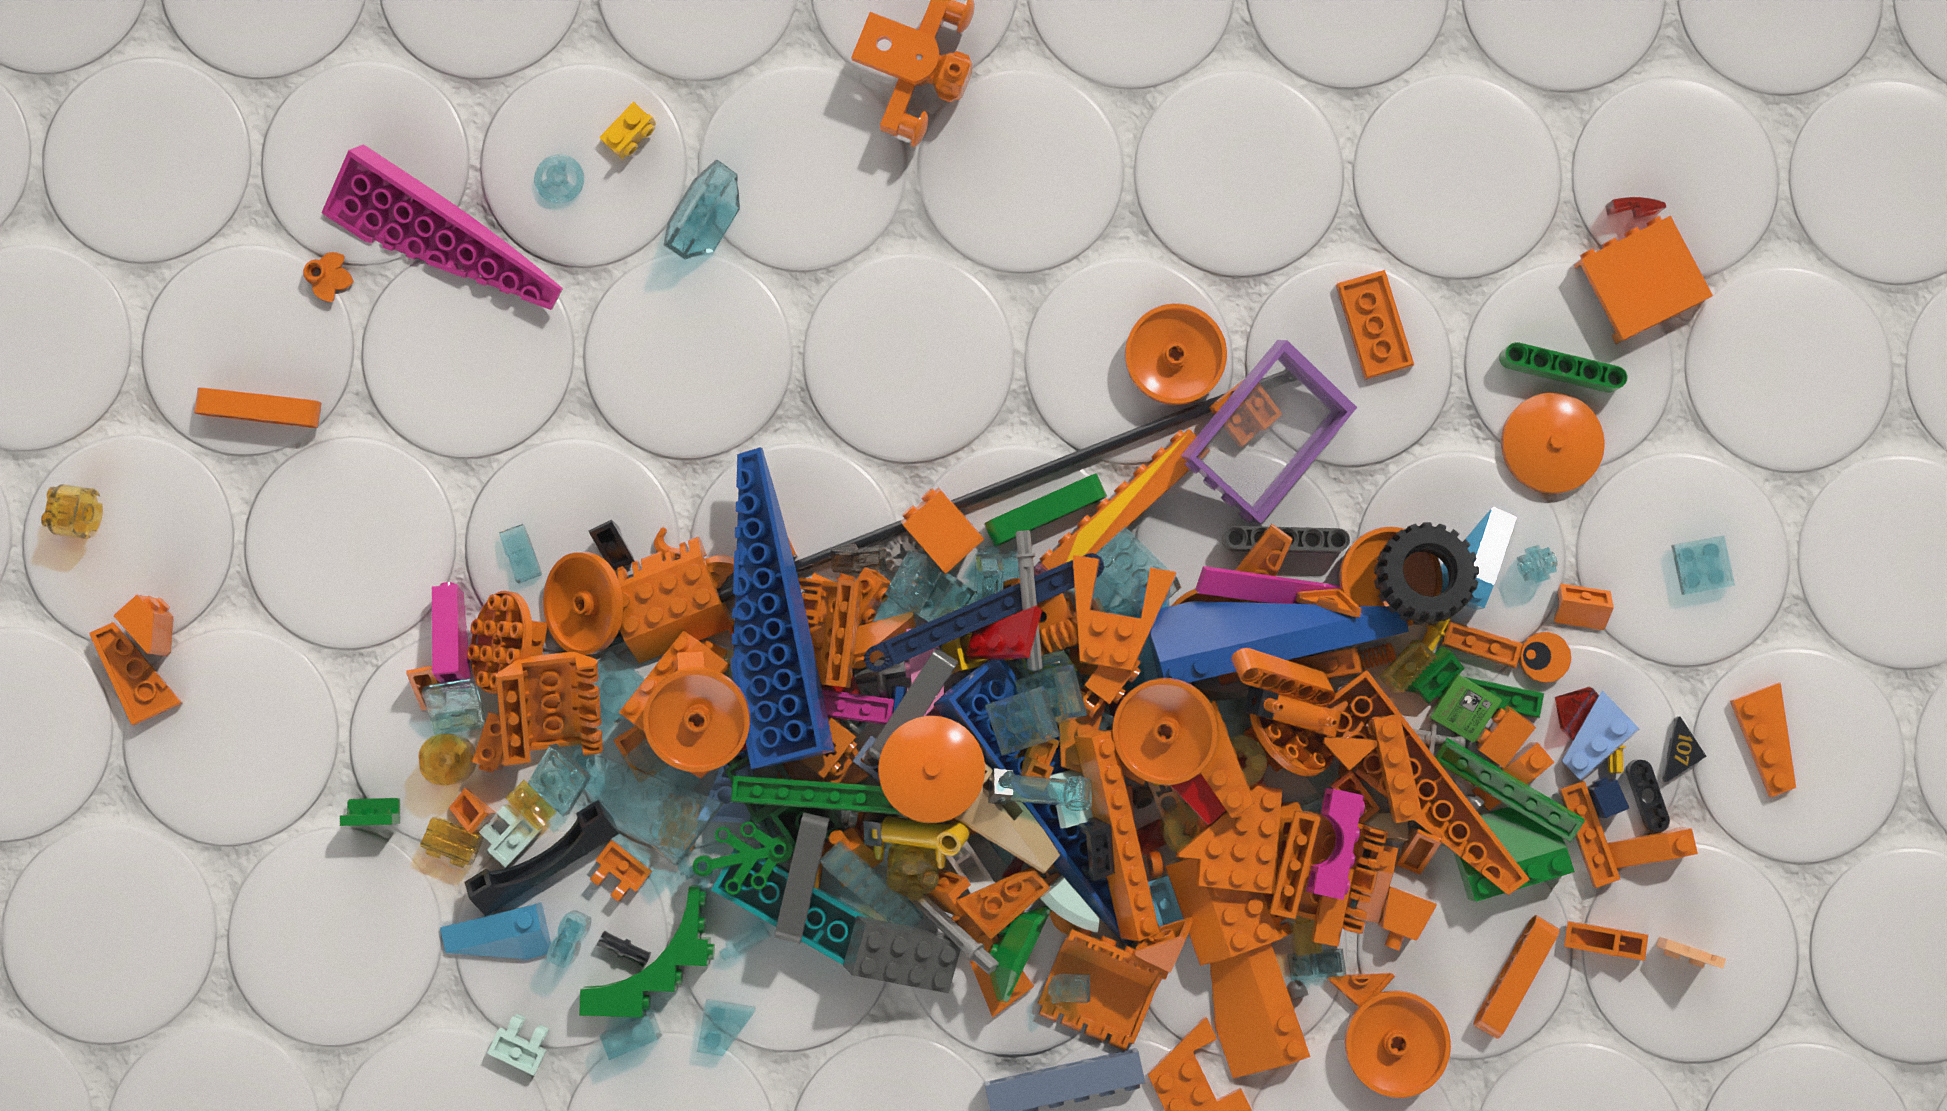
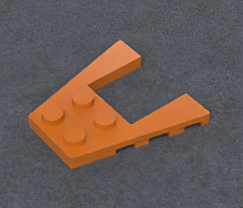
[1073,555,1177,671]

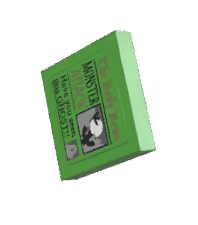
[1429,673,1502,743]

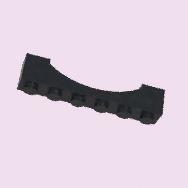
[464,800,619,916]

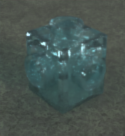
[1517,545,1558,583]

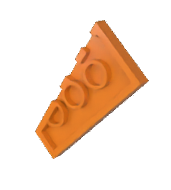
[1235,524,1292,603]
[89,622,183,726]
[1730,682,1796,797]
[1200,701,1255,818]
[952,911,1034,1018]

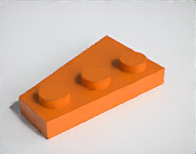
[1056,684,1106,774]
[957,867,1050,939]

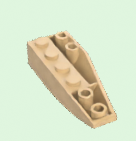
[955,763,1060,873]

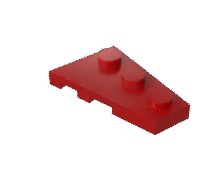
[966,605,1042,660]

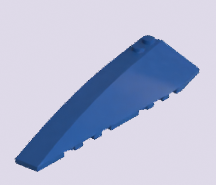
[1148,601,1409,683]

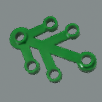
[692,821,793,895]

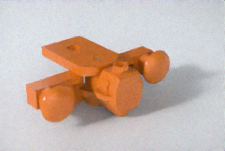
[851,0,975,147]

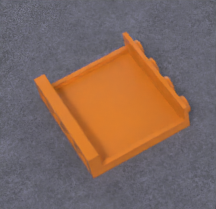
[1574,216,1713,344]

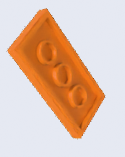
[1336,270,1414,380]

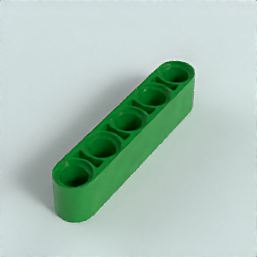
[1499,342,1628,393]
[984,473,1107,547]

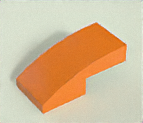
[1020,730,1060,792]

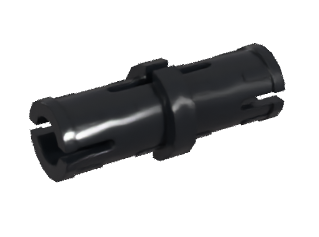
[597,931,651,968]

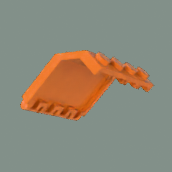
[1038,926,1169,1051]

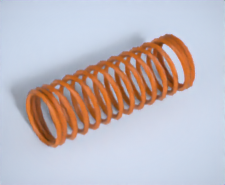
[1342,642,1396,677]

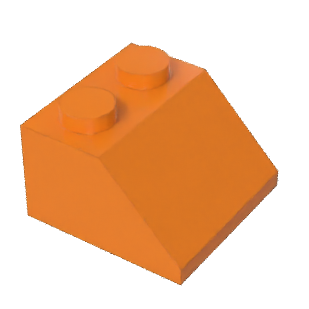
[113,594,173,656]

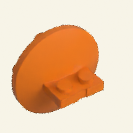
[467,591,547,694]
[1243,688,1333,777]

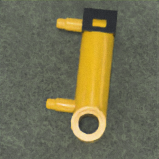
[863,812,969,869]

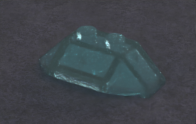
[663,160,740,260]

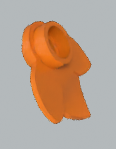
[303,252,354,302]

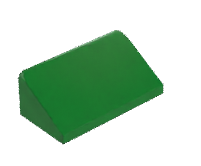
[1407,647,1465,704]

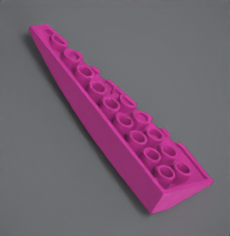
[321,144,563,310]

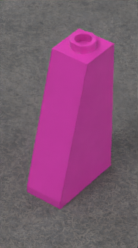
[432,582,472,690]

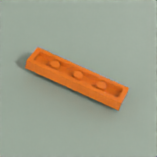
[1558,781,1621,888]

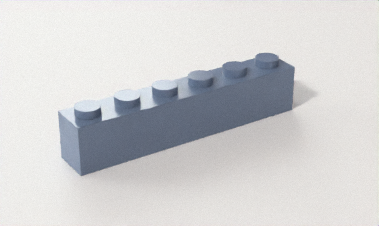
[985,1048,1145,1111]

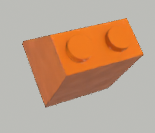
[901,487,984,574]

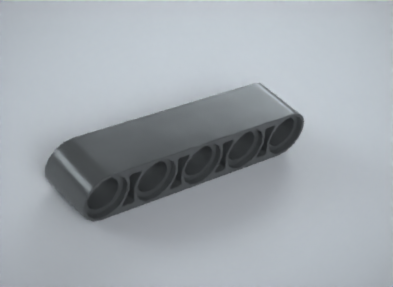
[1222,526,1350,553]
[868,648,958,761]
[774,813,830,944]

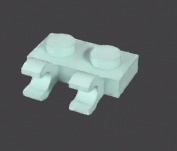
[479,804,543,868]
[487,1014,549,1076]

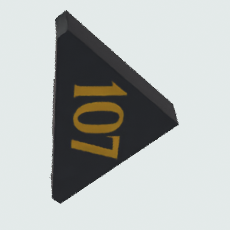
[1662,716,1707,782]

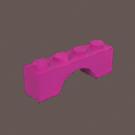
[1306,788,1365,900]

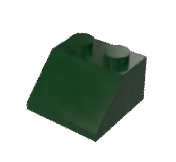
[770,806,842,849]

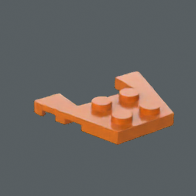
[1147,1017,1252,1111]

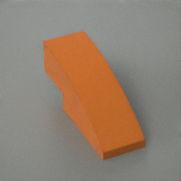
[1564,921,1649,961]

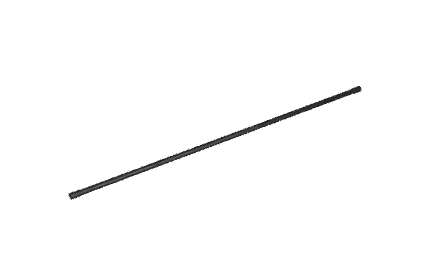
[556,368,1297,656]

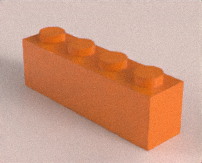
[1370,714,1423,823]

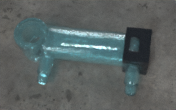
[988,769,1092,811]

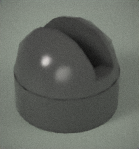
[1132,786,1154,809]
[1466,794,1485,811]
[1287,980,1309,1000]

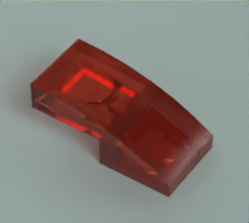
[1605,197,1666,219]

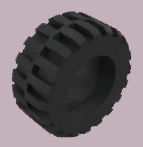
[1374,522,1479,625]

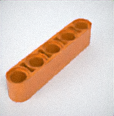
[194,388,322,428]
[1231,648,1336,706]
[1474,915,1559,1039]

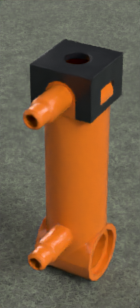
[1243,686,1342,737]

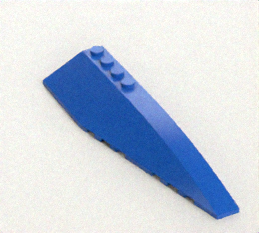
[731,447,835,769]
[933,659,1134,946]

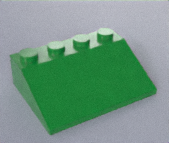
[1453,806,1575,902]

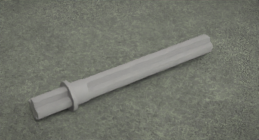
[1015,530,1042,671]
[892,873,999,975]

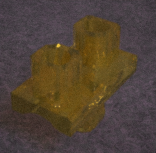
[505,780,557,831]

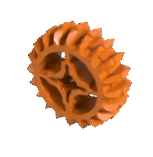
[1039,616,1079,659]

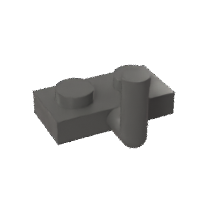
[854,655,906,699]

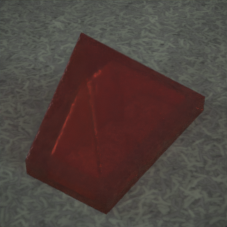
[1555,687,1599,741]
[1136,818,1170,856]

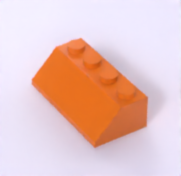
[619,631,730,733]

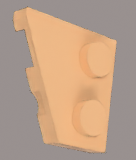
[1656,937,1726,969]

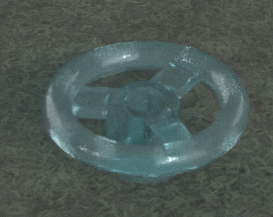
[534,154,584,203]

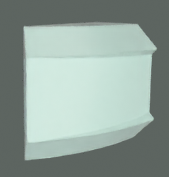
[1040,874,1099,933]

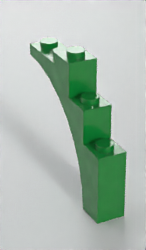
[579,885,715,1017]

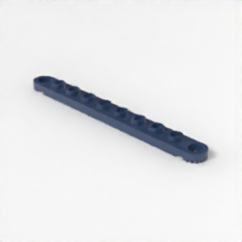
[864,553,1104,672]

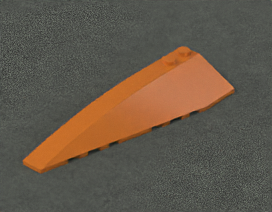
[1318,670,1530,895]
[1196,814,1311,1078]

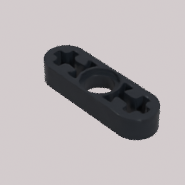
[1626,760,1670,832]

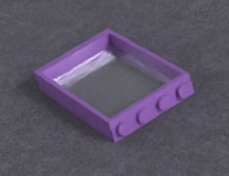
[1181,340,1357,524]

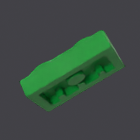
[340,798,400,826]

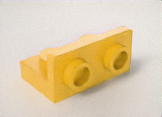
[599,102,656,160]

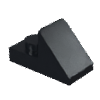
[588,519,635,571]

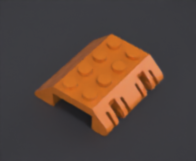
[614,537,734,664]
[798,578,863,688]
[496,652,603,766]
[1269,811,1388,934]
[1165,858,1292,966]

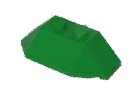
[988,906,1051,1003]

